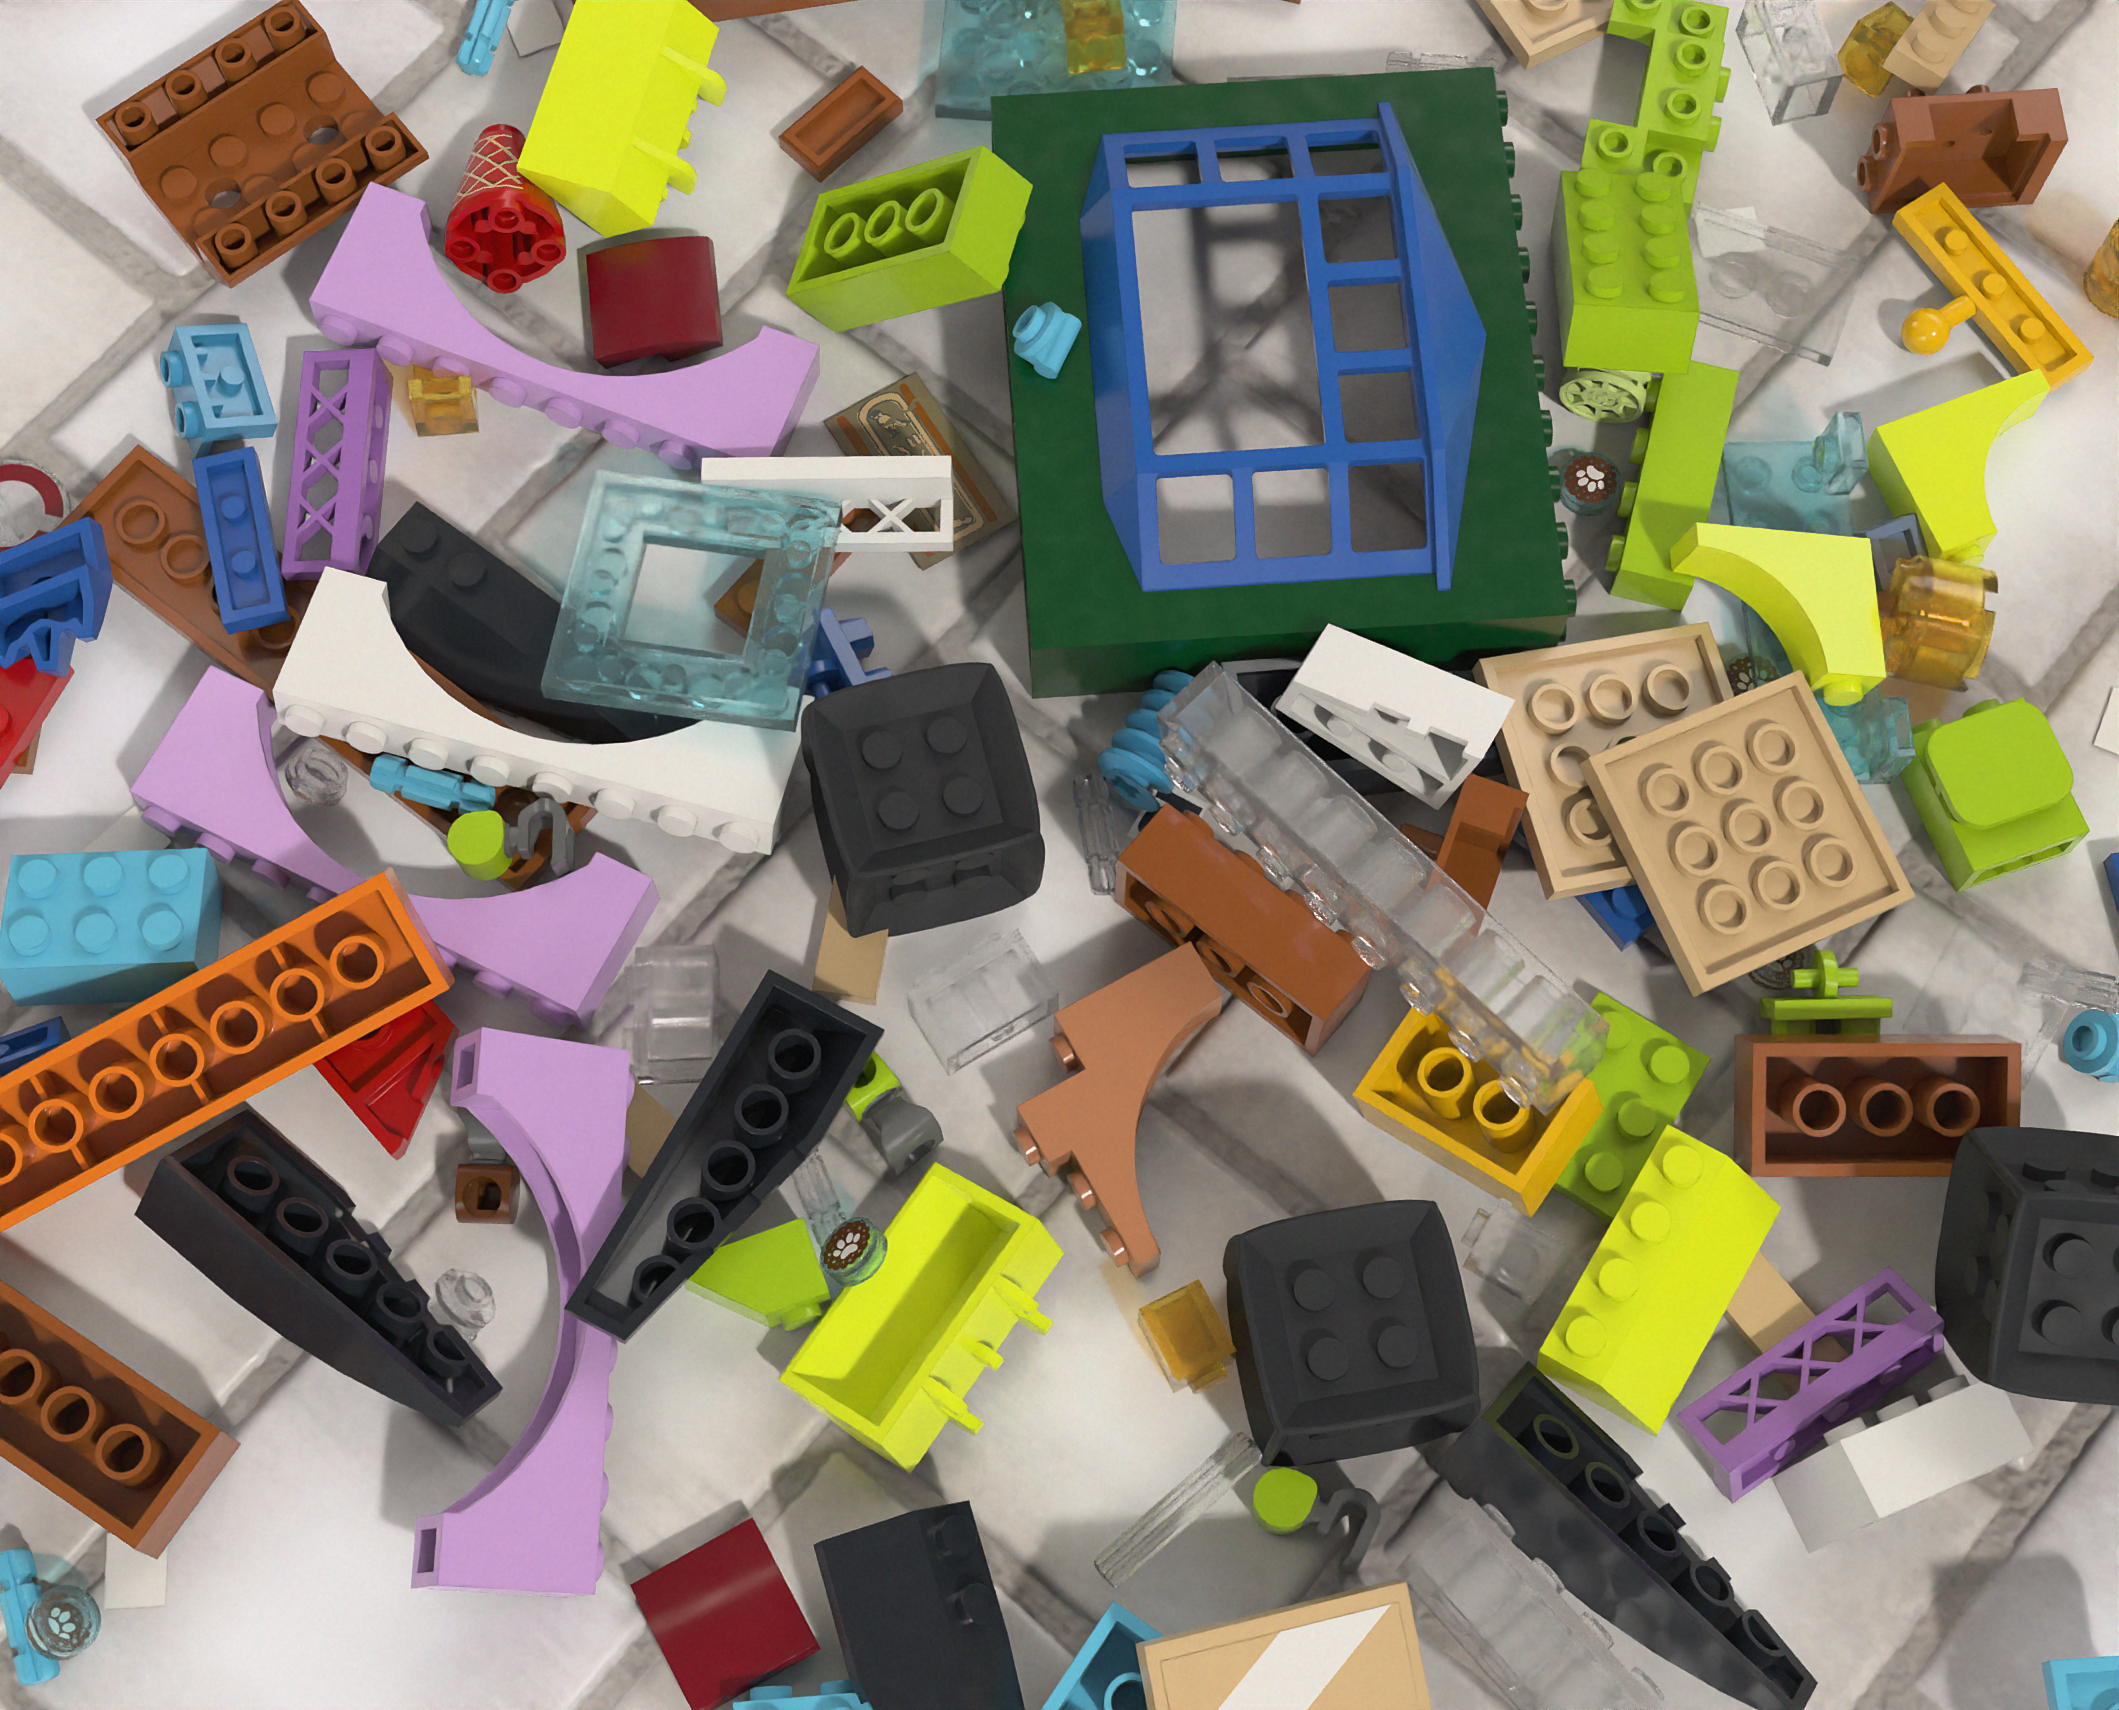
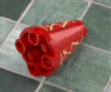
[444,124,566,294]

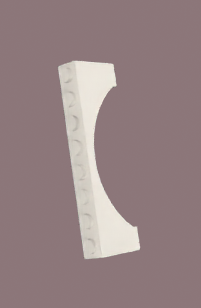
[272,566,815,856]

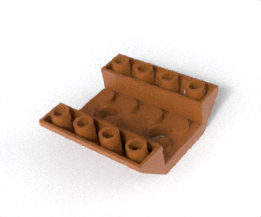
[95,0,429,289]

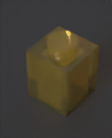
[1137,1279,1237,1394]

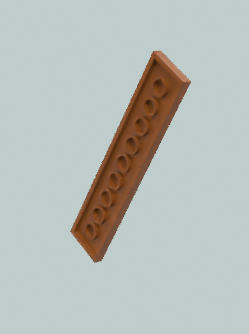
[53,444,598,893]

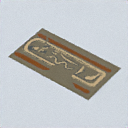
[823,372,1017,571]

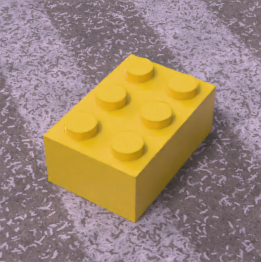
[1352,987,1603,1218]

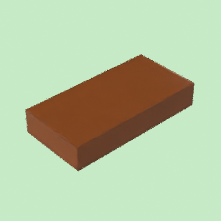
[778,65,903,183]

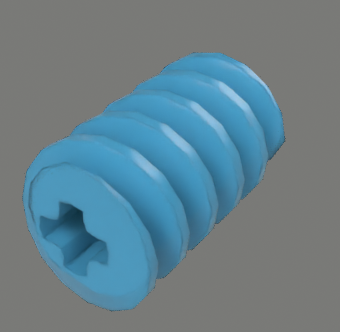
[1097,670,1217,812]

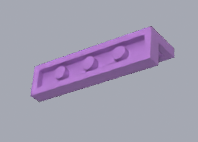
[281,348,394,581]
[1677,1266,1944,1504]

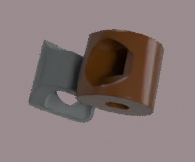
[455,1106,520,1224]

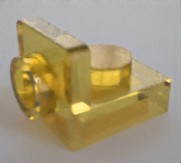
[1058,0,1126,74]
[1832,1,1914,98]

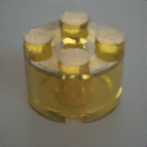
[1879,554,1998,693]

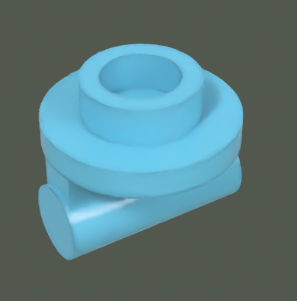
[1013,302,1082,379]
[2063,1010,2119,1083]

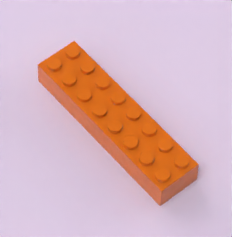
[0,867,456,1233]

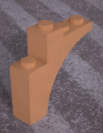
[1012,941,1223,1279]

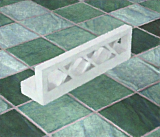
[701,456,954,553]

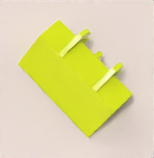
[516,0,727,238]
[777,1162,1064,1474]

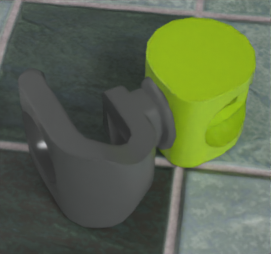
[447,798,575,881]
[843,1051,944,1176]
[1251,1467,1381,1574]

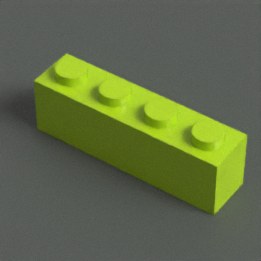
[1604,360,1740,612]

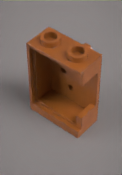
[1857,84,2069,214]
[1372,773,1530,996]

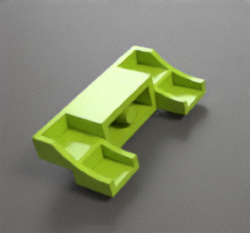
[1579,0,1731,219]

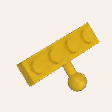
[1892,182,2095,396]

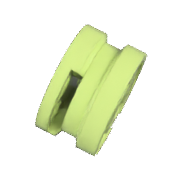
[1559,367,1653,424]

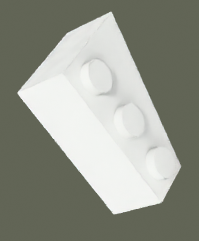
[1275,623,1516,810]
[1771,1374,2036,1553]

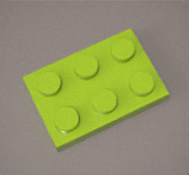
[1552,991,1712,1225]

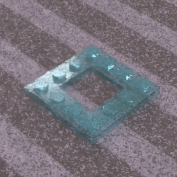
[540,470,843,732]

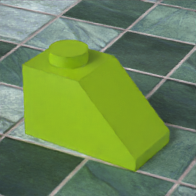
[684,1217,832,1331]

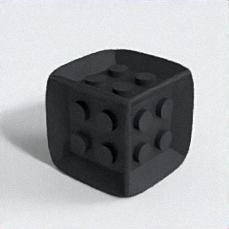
[801,662,1045,938]
[1935,1126,2119,1406]
[1222,1199,1481,1467]

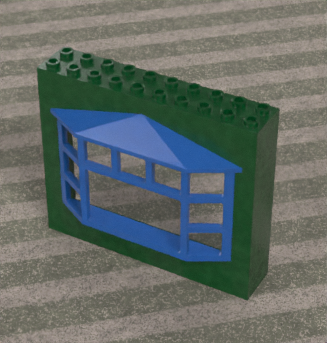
[990,66,1577,699]

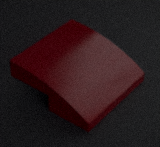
[586,236,723,369]
[630,1517,821,1710]

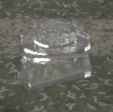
[424,1268,496,1345]

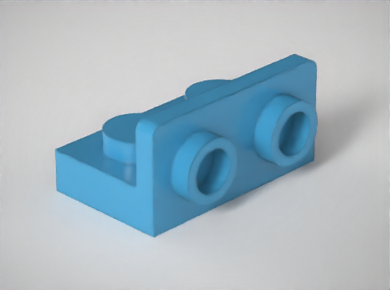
[159,323,278,459]

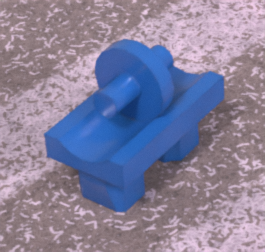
[787,608,894,700]

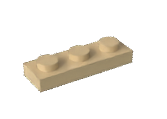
[1882,0,1996,96]

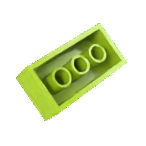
[785,144,1033,333]
[1551,168,1700,375]

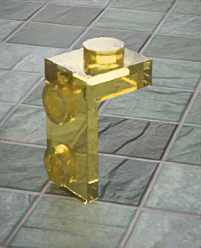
[408,364,479,437]

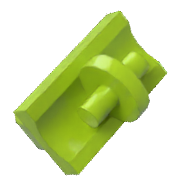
[1759,950,1893,1034]

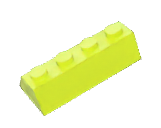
[1536,1124,1782,1437]

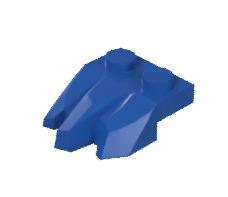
[0,517,113,677]

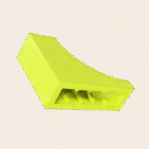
[1861,368,2050,578]
[1670,522,1886,706]

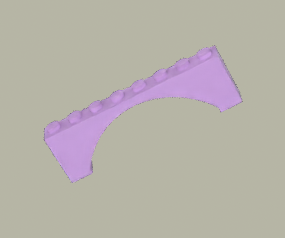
[309,181,820,471]
[129,665,660,1030]
[411,1027,635,1598]

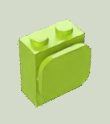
[1892,697,2090,893]

